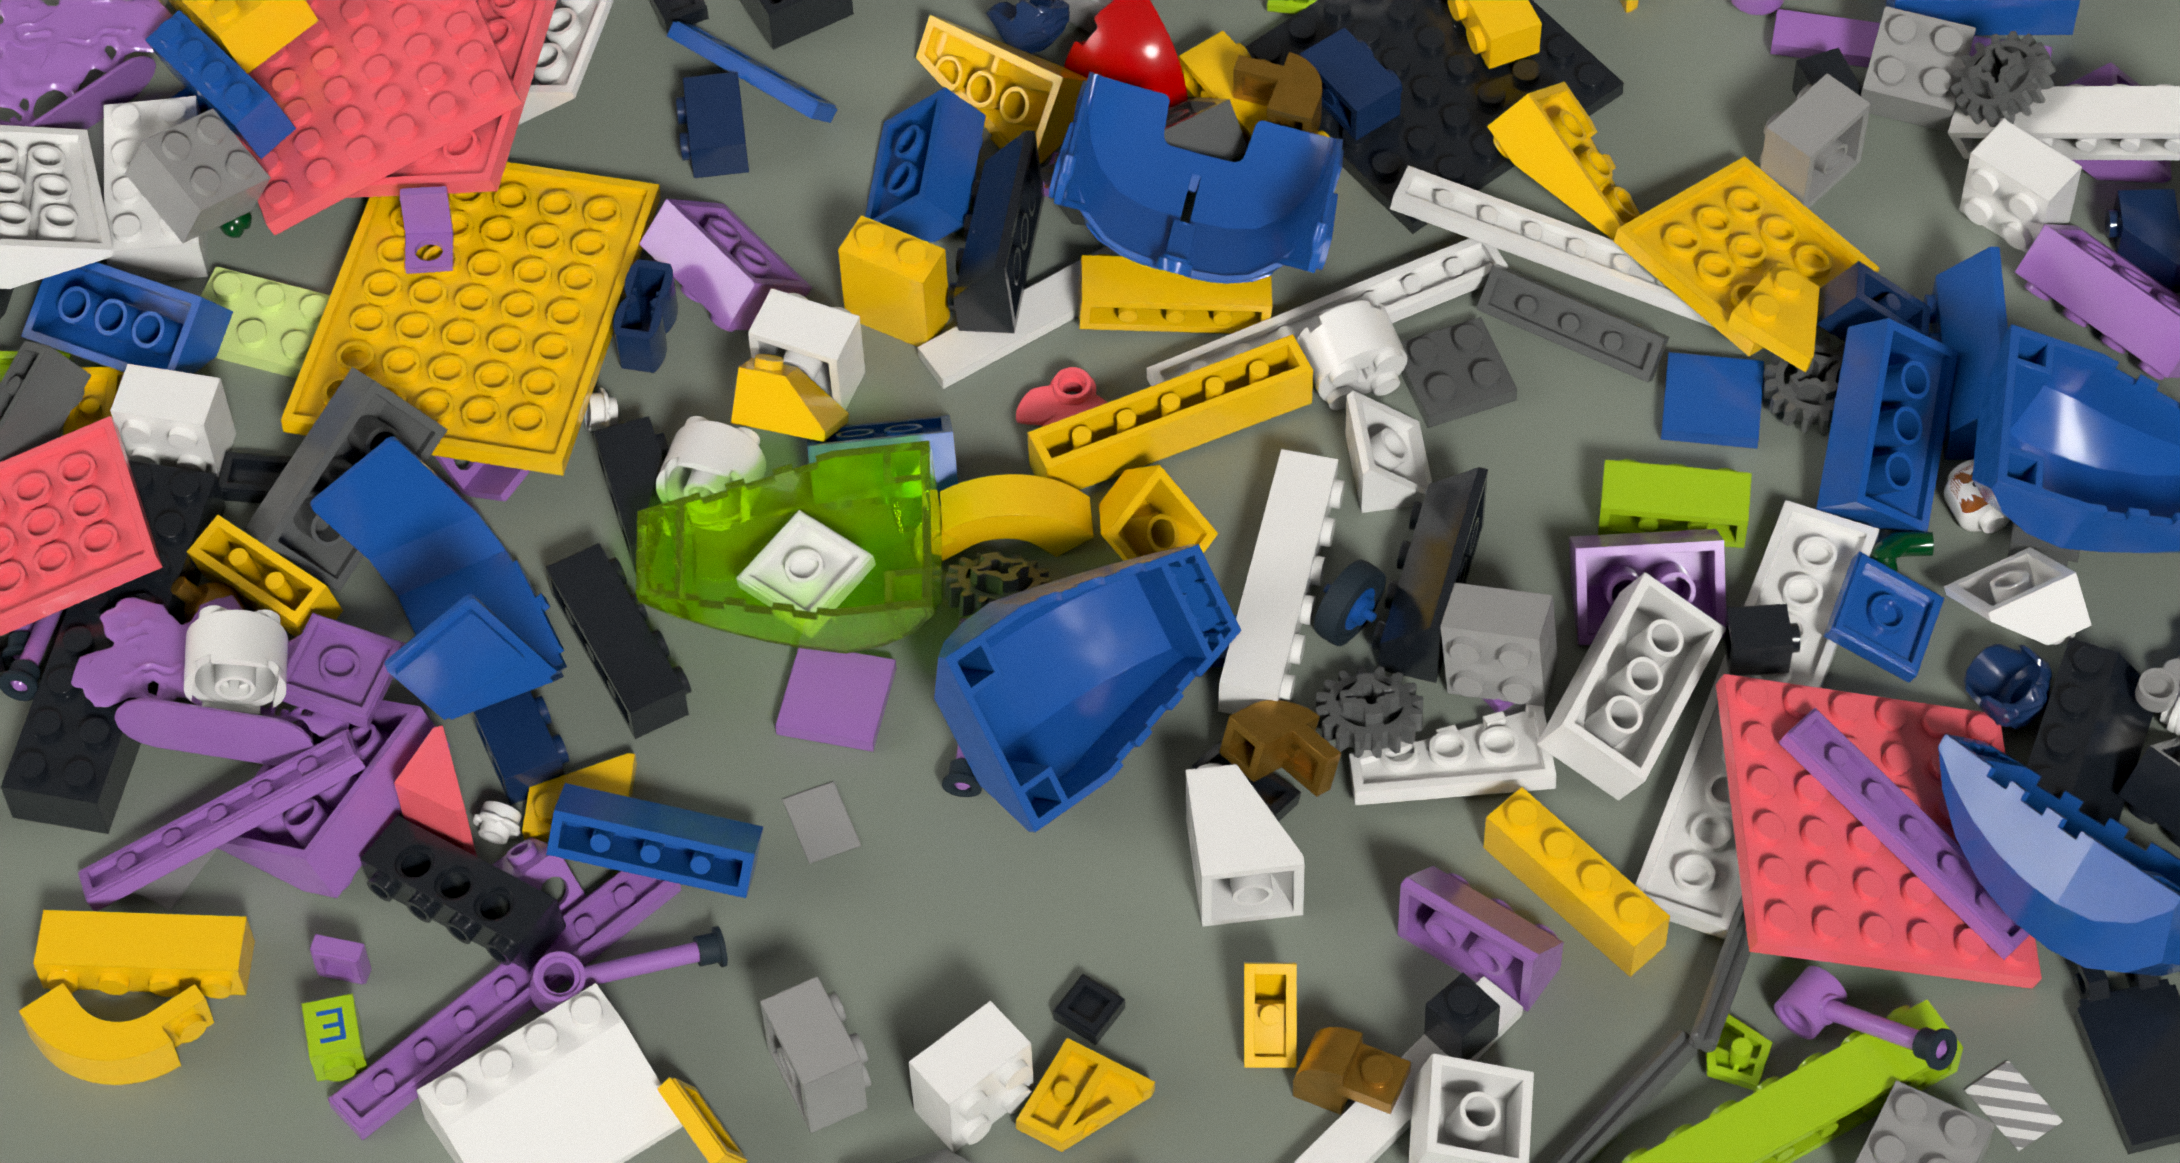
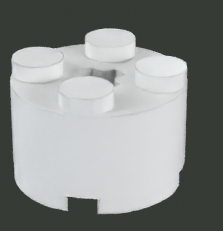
[1297,300,1407,410]
[656,416,766,530]
[183,605,288,715]

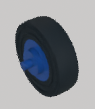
[1314,559,1386,646]

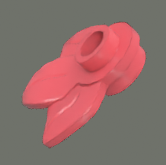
[1016,367,1108,427]

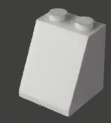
[1186,763,1305,927]

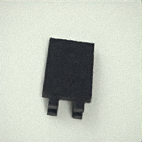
[2073,964,2180,1155]

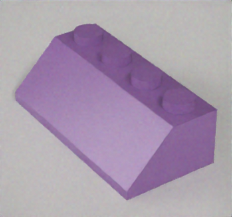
[2015,224,2180,380]

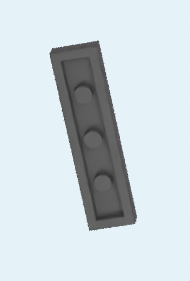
[1476,264,1669,383]

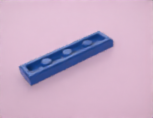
[667,21,837,123]

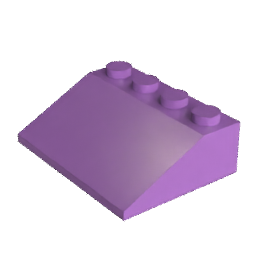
[217,700,451,898]

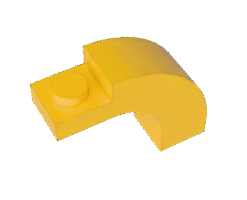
[916,474,1094,567]
[19,983,214,1085]

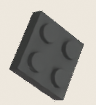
[1401,317,1518,428]

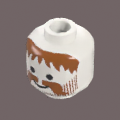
[1944,459,2009,533]

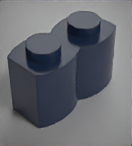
[613,259,678,373]

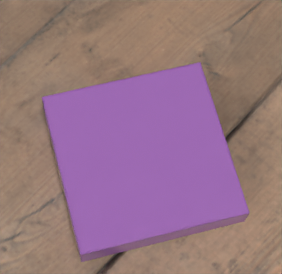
[282,613,406,729]
[775,643,897,752]

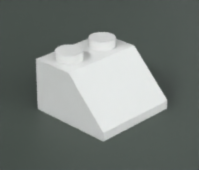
[1944,547,2092,645]

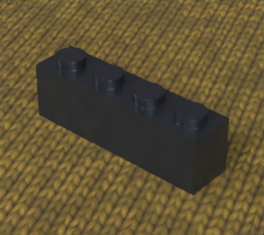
[546,543,691,739]

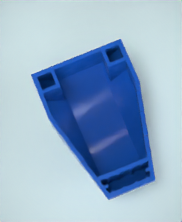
[1972,324,2180,553]
[934,544,1242,832]
[1938,734,2180,976]

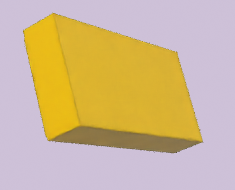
[657,1077,748,1163]

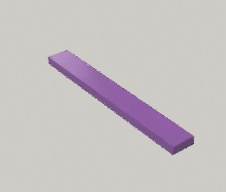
[328,871,681,1141]

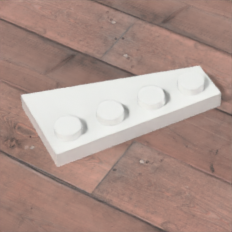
[1349,704,1556,805]

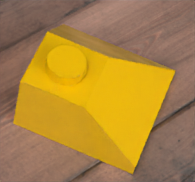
[731,354,849,442]
[1099,465,1218,561]

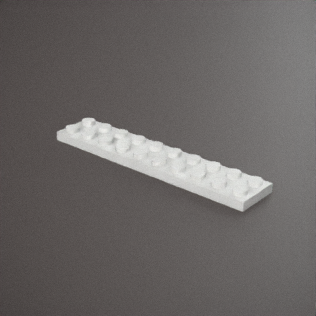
[1635,500,1880,939]

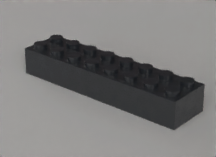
[1,460,226,834]

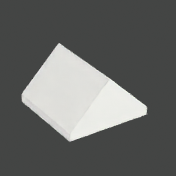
[1345,390,1432,513]

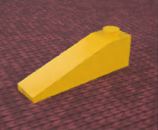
[916,15,1088,164]
[1487,82,1640,240]

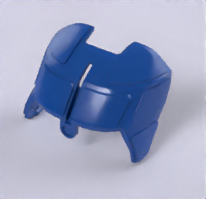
[1048,72,1344,284]

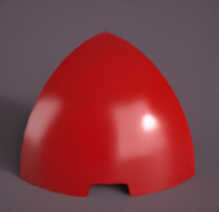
[1064,0,1188,108]

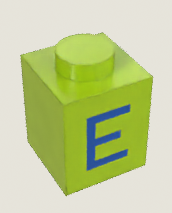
[301,993,368,1082]

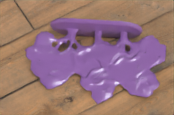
[0,0,173,130]
[71,595,349,766]

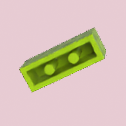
[1598,459,1752,548]

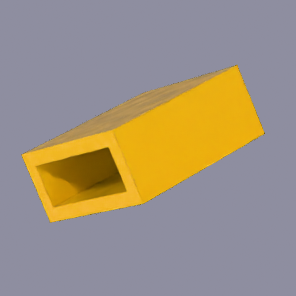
[838,215,951,347]

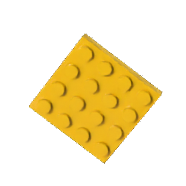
[1613,156,1880,356]

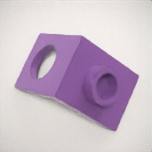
[400,186,453,274]
[435,456,530,501]
[492,837,586,915]

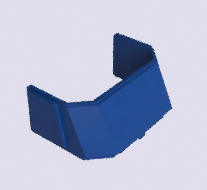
[310,437,567,720]

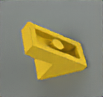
[1244,962,1297,1068]

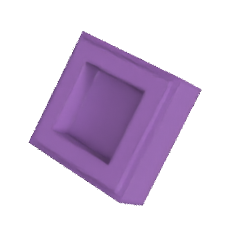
[310,934,372,985]

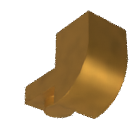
[1233,52,1322,134]
[1219,700,1341,797]
[1293,1027,1411,1115]

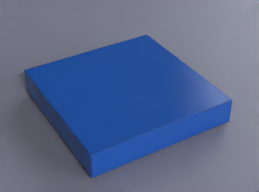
[1661,352,1764,449]
[1823,551,1944,683]

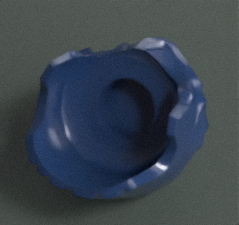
[986,0,1070,54]
[1964,644,2052,729]

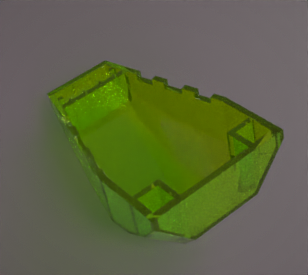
[636,440,943,654]

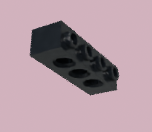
[360,815,566,972]

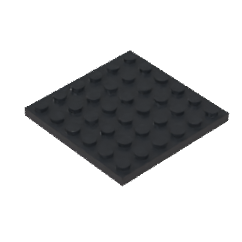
[1245,0,1624,234]

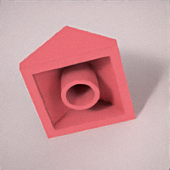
[394,725,477,857]

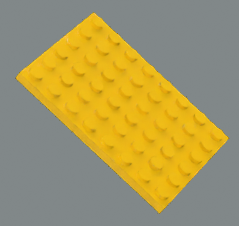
[281,162,661,476]

